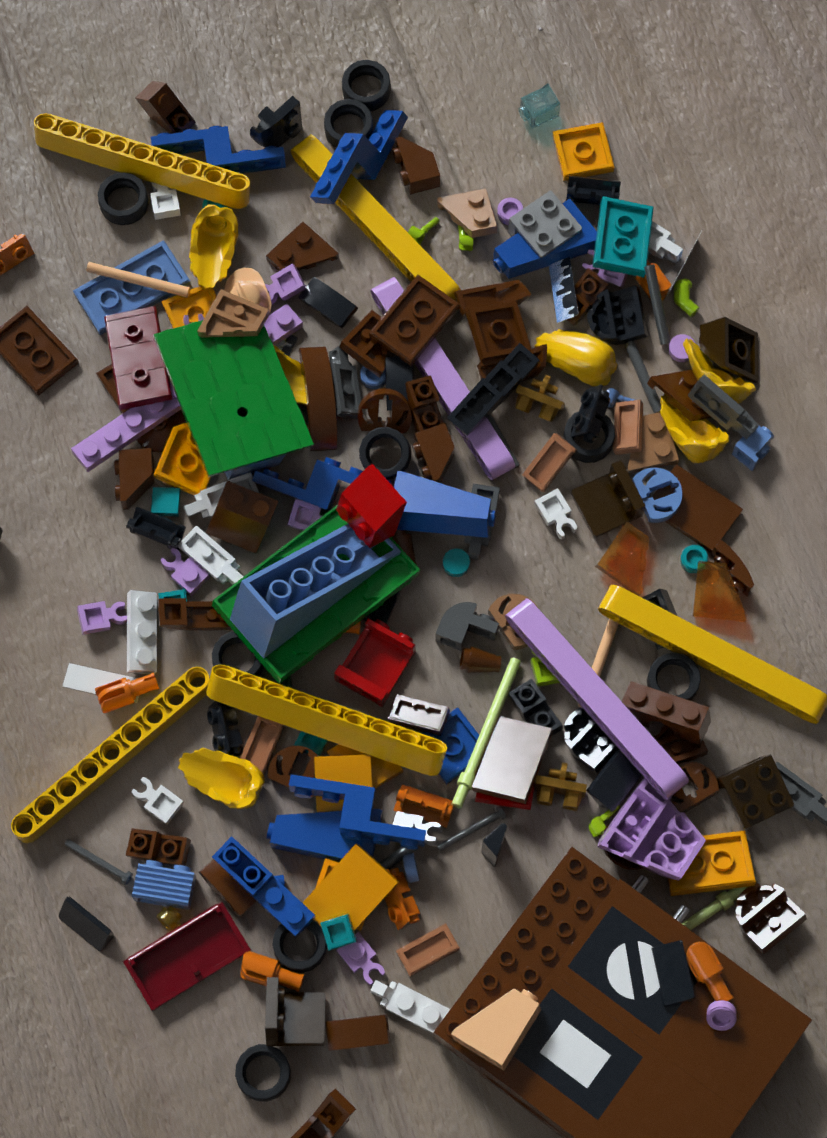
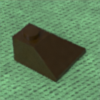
[699,317,758,383]

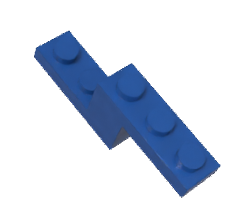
[310,110,408,204]
[151,126,286,174]
[252,457,391,510]
[289,774,426,849]

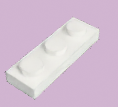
[127,590,157,674]

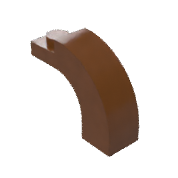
[291,1088,356,1138]

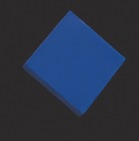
[421,707,487,785]

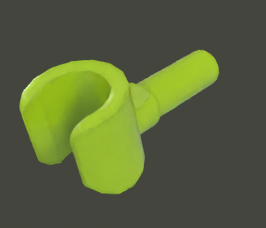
[408,217,440,245]
[458,225,474,251]
[588,805,620,837]

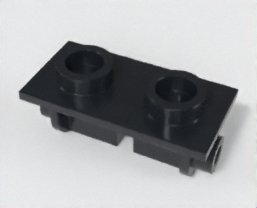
[566,176,621,205]
[570,385,610,443]
[126,507,186,550]
[207,701,243,756]

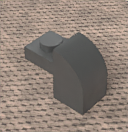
[435,602,499,651]

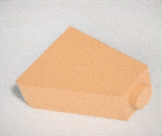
[451,989,541,1070]

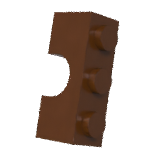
[621,681,711,746]

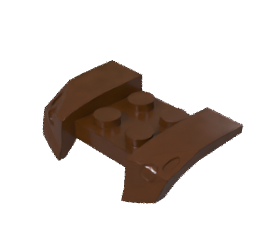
[454,280,547,382]

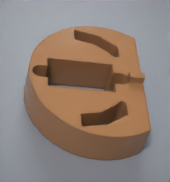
[488,594,538,650]

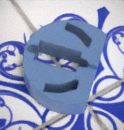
[632,468,682,523]

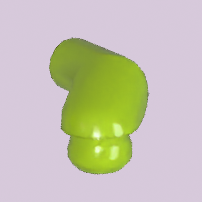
[673,278,700,317]

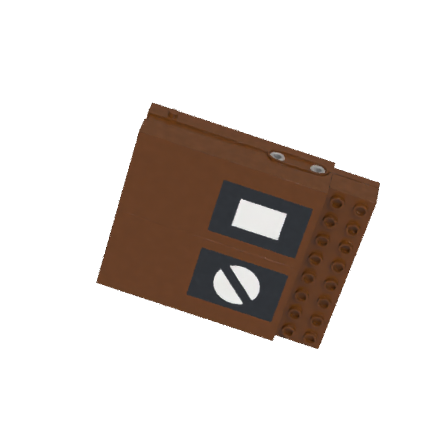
[433,847,812,1138]

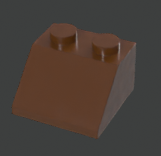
[206,480,278,554]

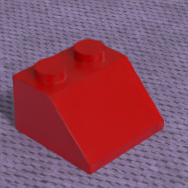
[336,464,407,548]

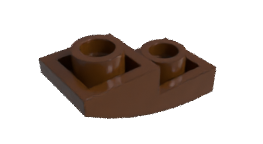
[554,268,610,326]
[405,375,444,432]
[711,540,754,597]
[126,828,191,866]
[199,859,256,916]
[325,1014,391,1051]

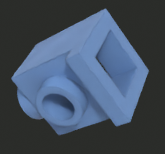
[732,426,774,471]

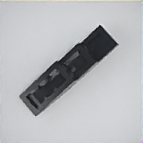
[447,343,540,436]

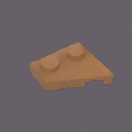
[197,289,270,337]
[627,412,679,474]

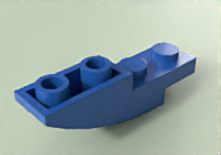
[212,836,316,938]

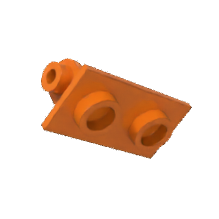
[0,234,35,276]
[393,784,454,828]
[384,868,421,930]

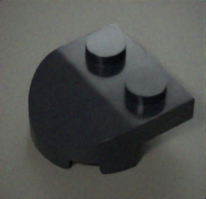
[250,96,302,147]
[587,285,648,345]
[564,707,618,774]

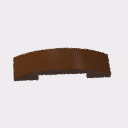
[299,347,337,451]
[158,598,232,631]

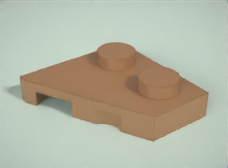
[437,188,497,238]

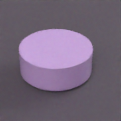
[497,198,523,225]
[668,334,695,362]
[706,1000,737,1031]

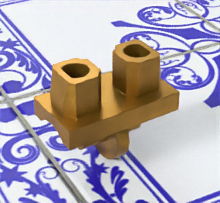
[515,375,565,422]
[534,762,587,811]

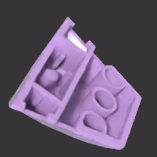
[597,778,706,881]

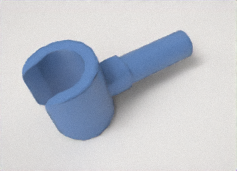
[606,388,635,408]

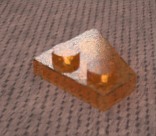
[595,522,649,596]
[693,561,747,622]

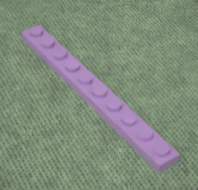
[71,304,303,472]

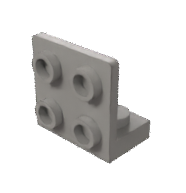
[508,190,582,258]

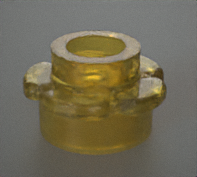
[156,906,182,932]

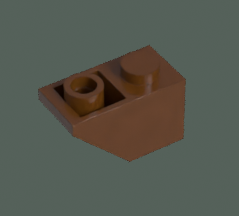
[135,81,196,134]
[392,137,440,195]
[412,423,455,483]
[114,448,155,510]

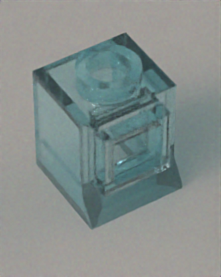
[518,83,560,128]

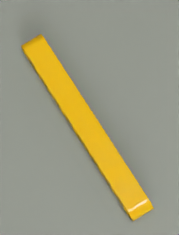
[34,113,250,209]
[290,134,461,300]
[598,585,827,724]
[206,665,447,776]
[11,667,210,843]

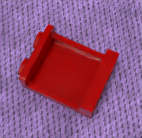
[334,618,416,707]

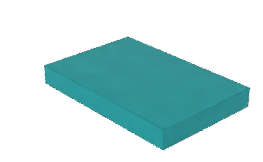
[592,196,654,278]

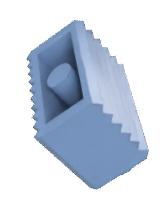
[132,860,196,910]

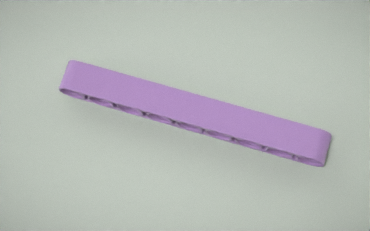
[370,277,515,480]
[505,598,689,800]

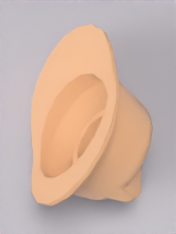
[224,267,272,313]

